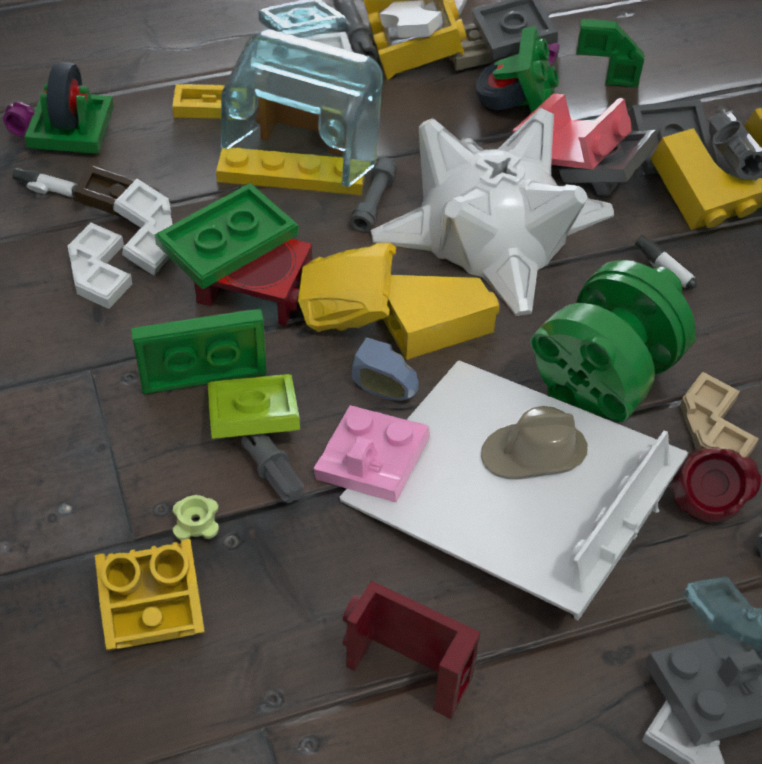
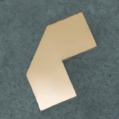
[680,372,759,457]

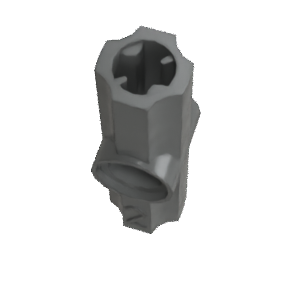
[709,112,762,181]

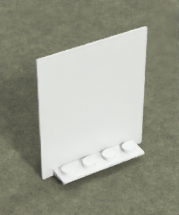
[339,361,688,621]

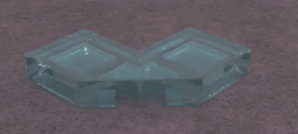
[684,576,762,649]

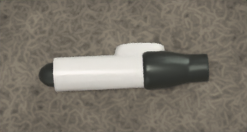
[12,168,78,198]
[635,235,697,289]

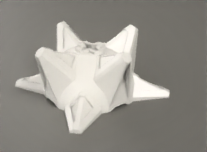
[370,108,614,316]

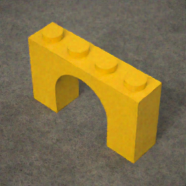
[650,107,762,230]

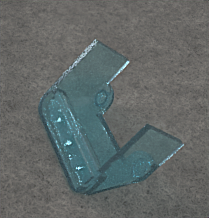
[221,29,383,187]

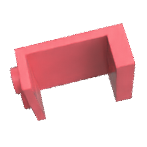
[513,94,632,170]

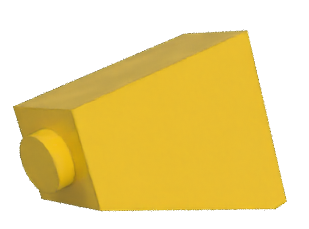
[383,275,499,360]

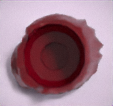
[668,447,761,523]

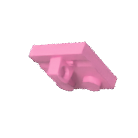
[313,405,430,502]

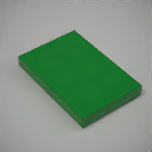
[154,183,299,289]
[131,308,267,394]

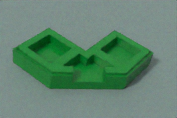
[576,19,644,87]

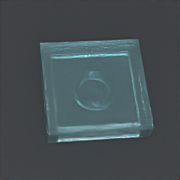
[258,0,346,42]

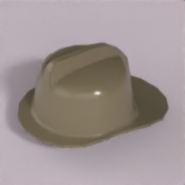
[481,406,588,478]

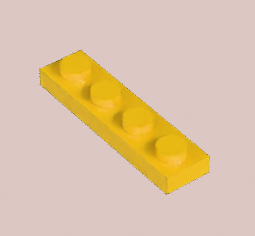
[216,147,366,195]

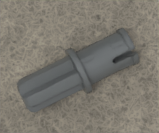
[241,433,304,503]

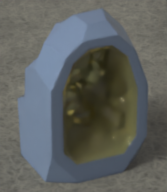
[352,338,419,401]

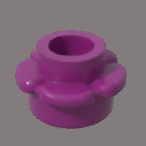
[3,102,35,137]

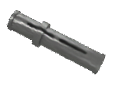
[333,0,378,66]

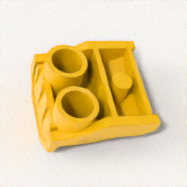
[298,242,396,332]
[95,539,205,651]

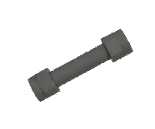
[350,158,398,233]

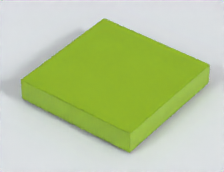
[208,374,300,439]

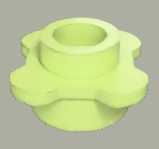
[173,495,219,540]

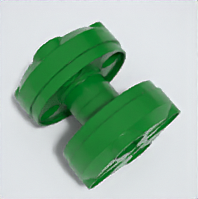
[530,260,696,422]

